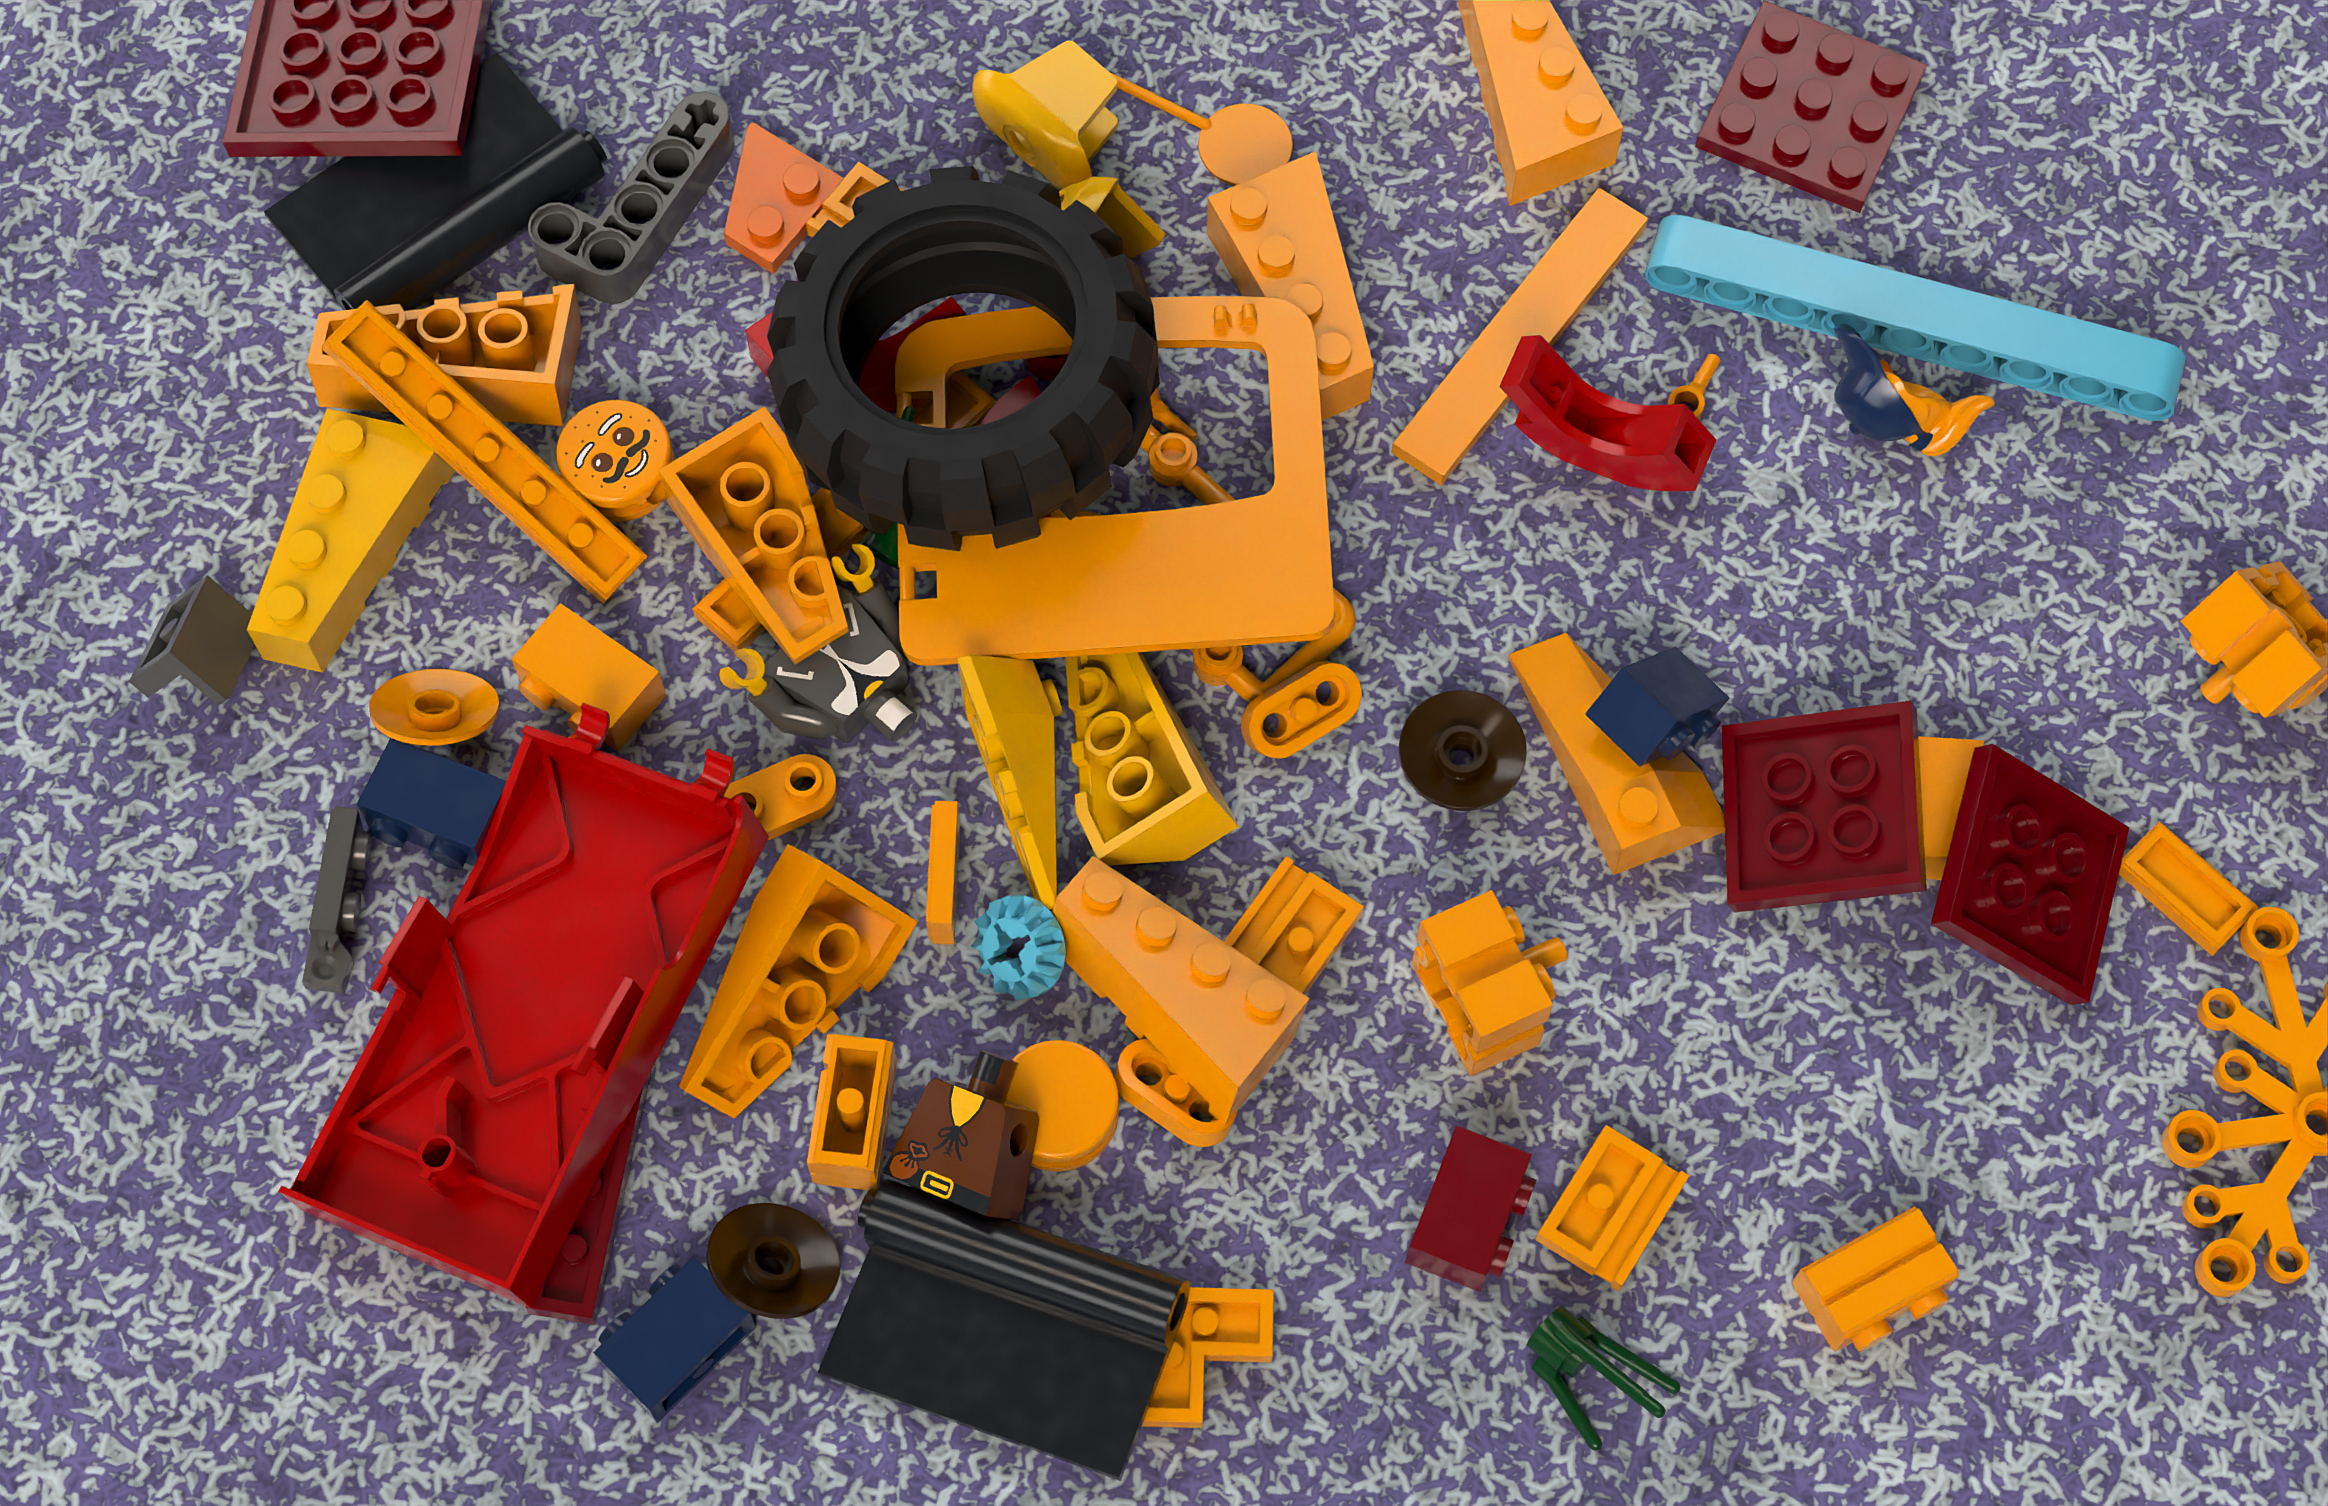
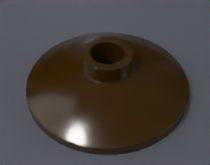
[1399,690,1527,811]
[706,1203,841,1319]

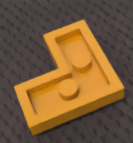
[1142,1287,1274,1428]

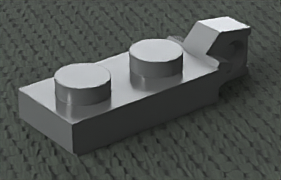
[302,806,372,993]

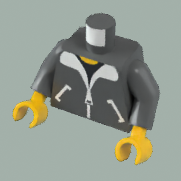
[719,544,917,743]

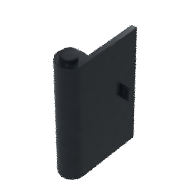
[264,53,607,311]
[818,1179,1190,1481]

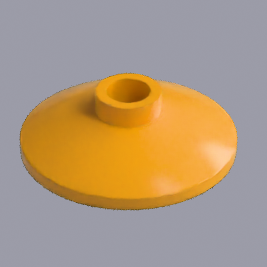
[369,669,499,746]

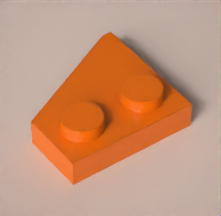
[724,122,844,274]

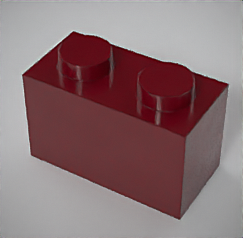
[1405,1125,1537,1292]

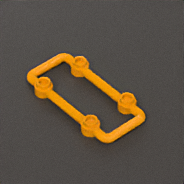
[1050,424,1356,703]

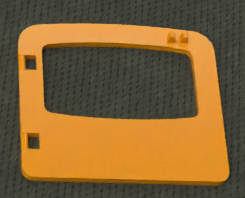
[895,296,1335,666]

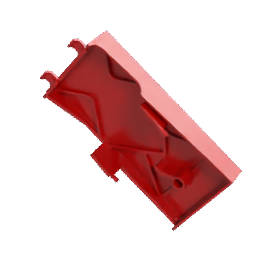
[278,703,769,1308]

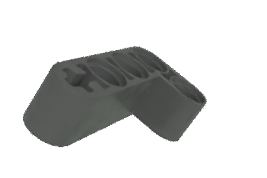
[528,91,735,304]

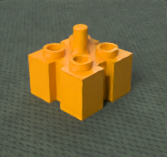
[2181,561,2328,718]
[1411,890,1568,1076]

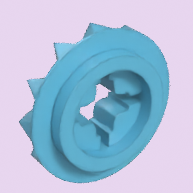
[970,895,1066,1000]

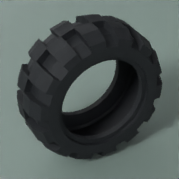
[767,166,1160,552]

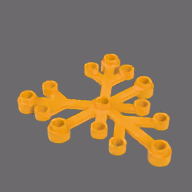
[2162,906,2328,1297]

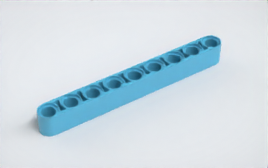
[1645,215,2186,421]

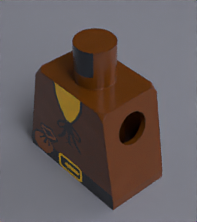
[883,1050,1040,1221]

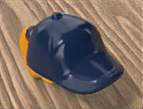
[1834,324,1995,456]

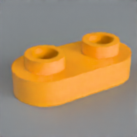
[1241,661,1362,759]
[724,754,838,841]
[1114,1039,1237,1147]

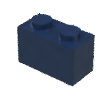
[1585,646,1730,767]
[357,738,506,870]
[593,1256,756,1424]

